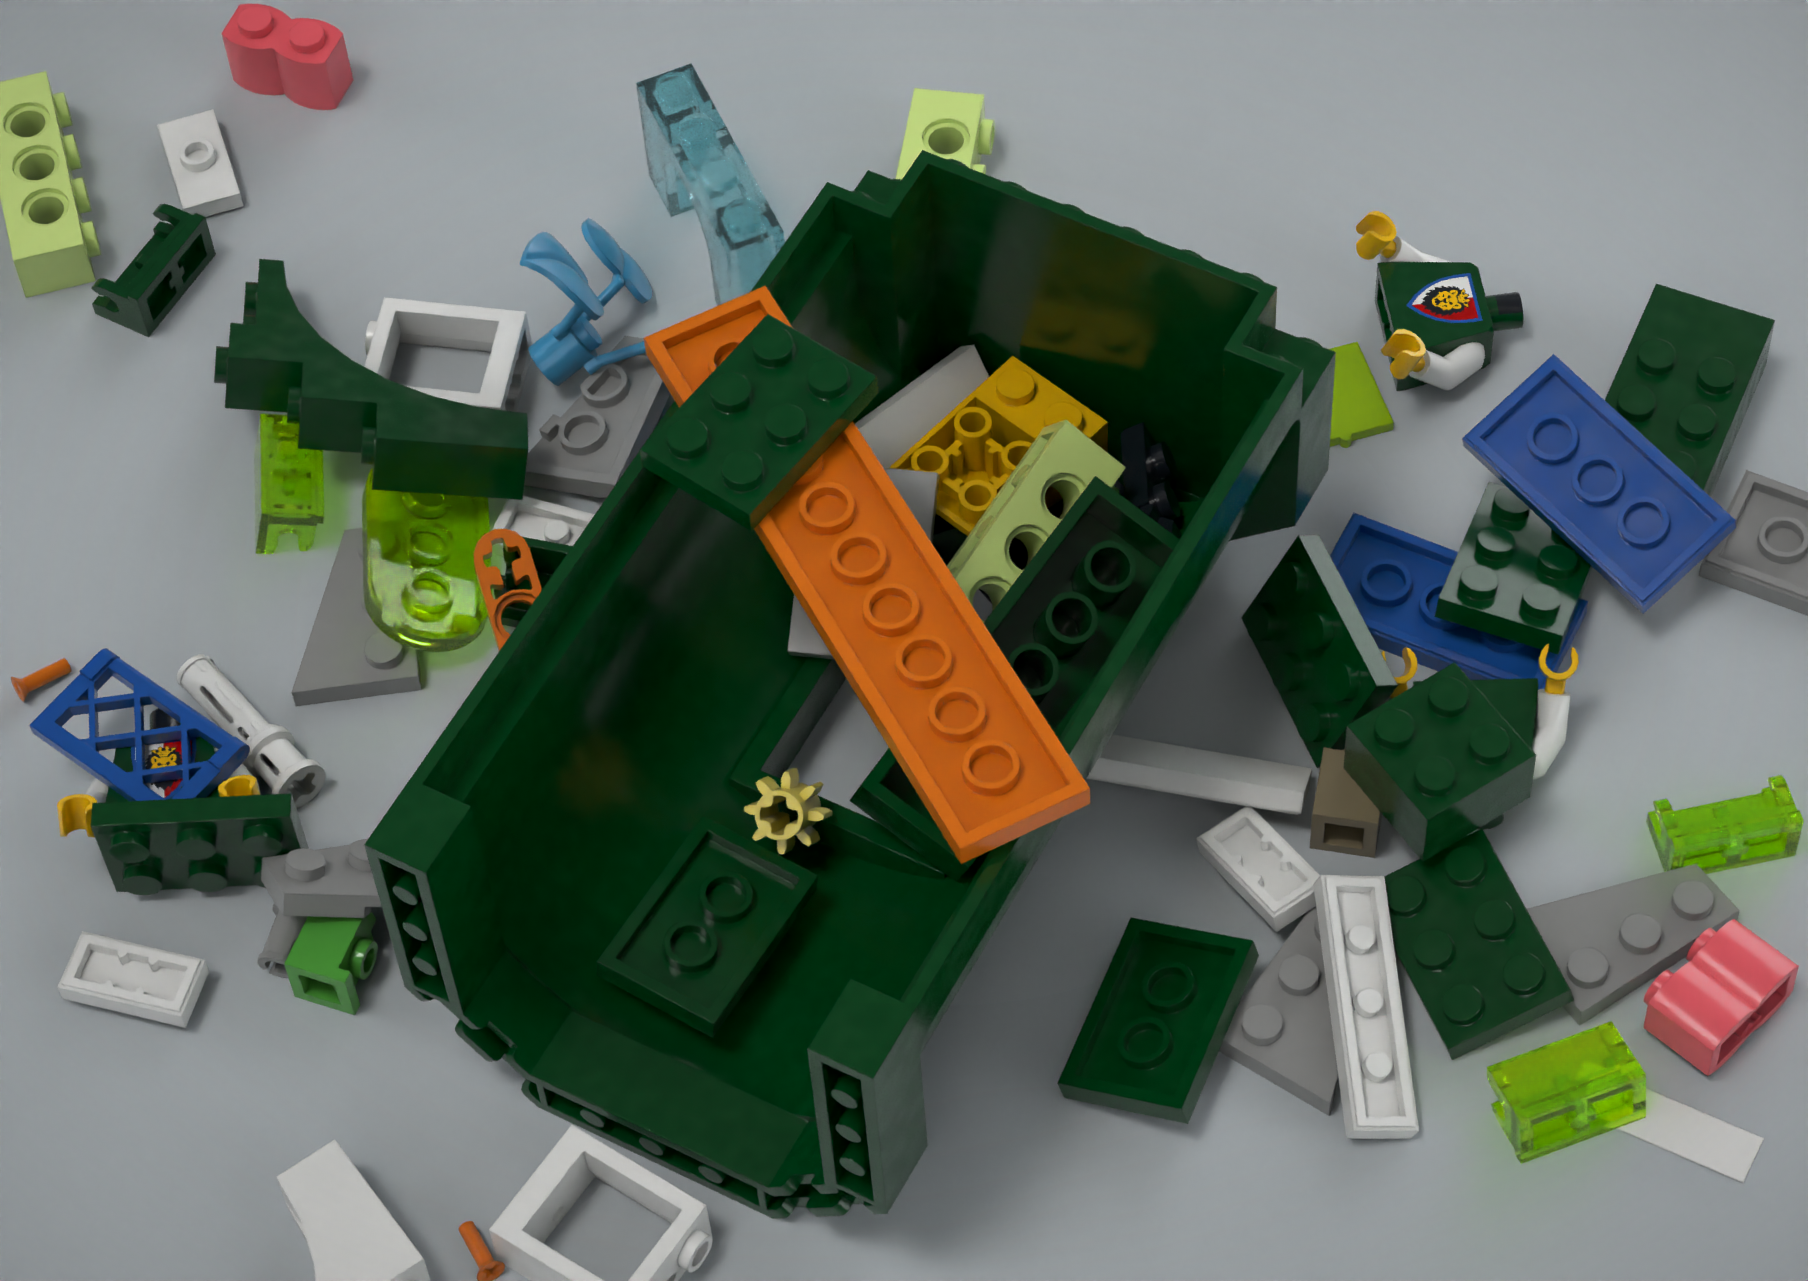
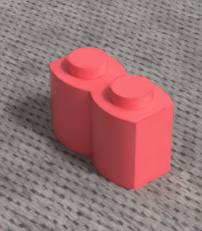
[221,4,353,110]
[1643,919,1799,1076]

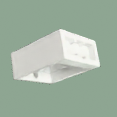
[364,297,532,412]
[489,1125,713,1281]

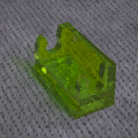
[254,414,324,554]
[1646,775,1804,874]
[1487,1021,1646,1164]

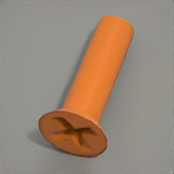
[11,658,71,702]
[458,1221,505,1281]

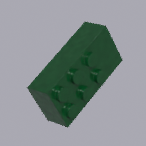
[1605,284,1775,497]

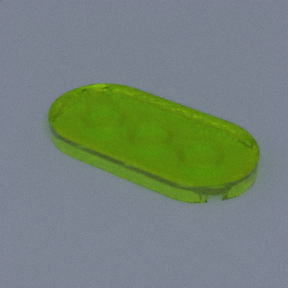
[362,469,493,652]

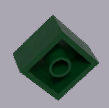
[1344,662,1536,862]

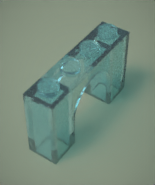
[636,63,785,306]

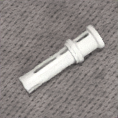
[177,654,326,809]

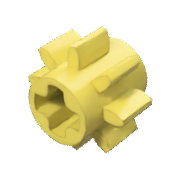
[744,768,832,854]

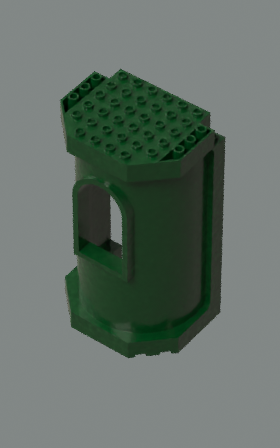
[364,150,1336,1219]

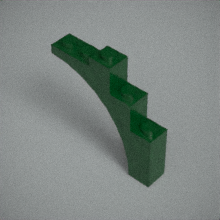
[214,259,528,500]

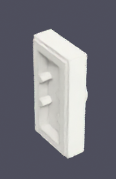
[157,109,243,217]
[1196,806,1320,932]
[57,931,209,1028]

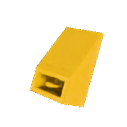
[889,356,1108,536]

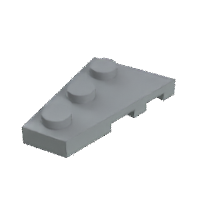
[291,522,422,706]
[261,839,382,918]
[1527,864,1740,1026]

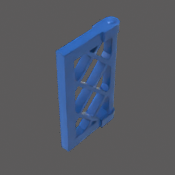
[29,648,250,801]

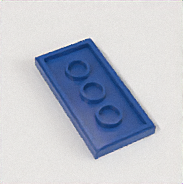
[1462,354,1736,614]
[1330,512,1588,690]

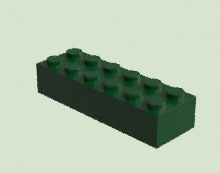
[849,476,1180,882]

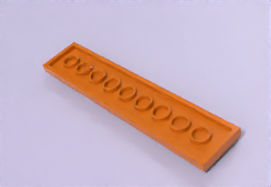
[644,285,1090,864]

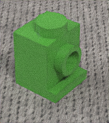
[284,912,378,1015]

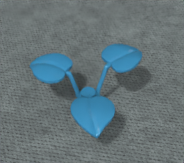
[520,218,653,386]

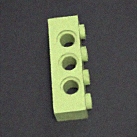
[0,71,101,298]
[895,88,995,180]
[947,420,1126,623]

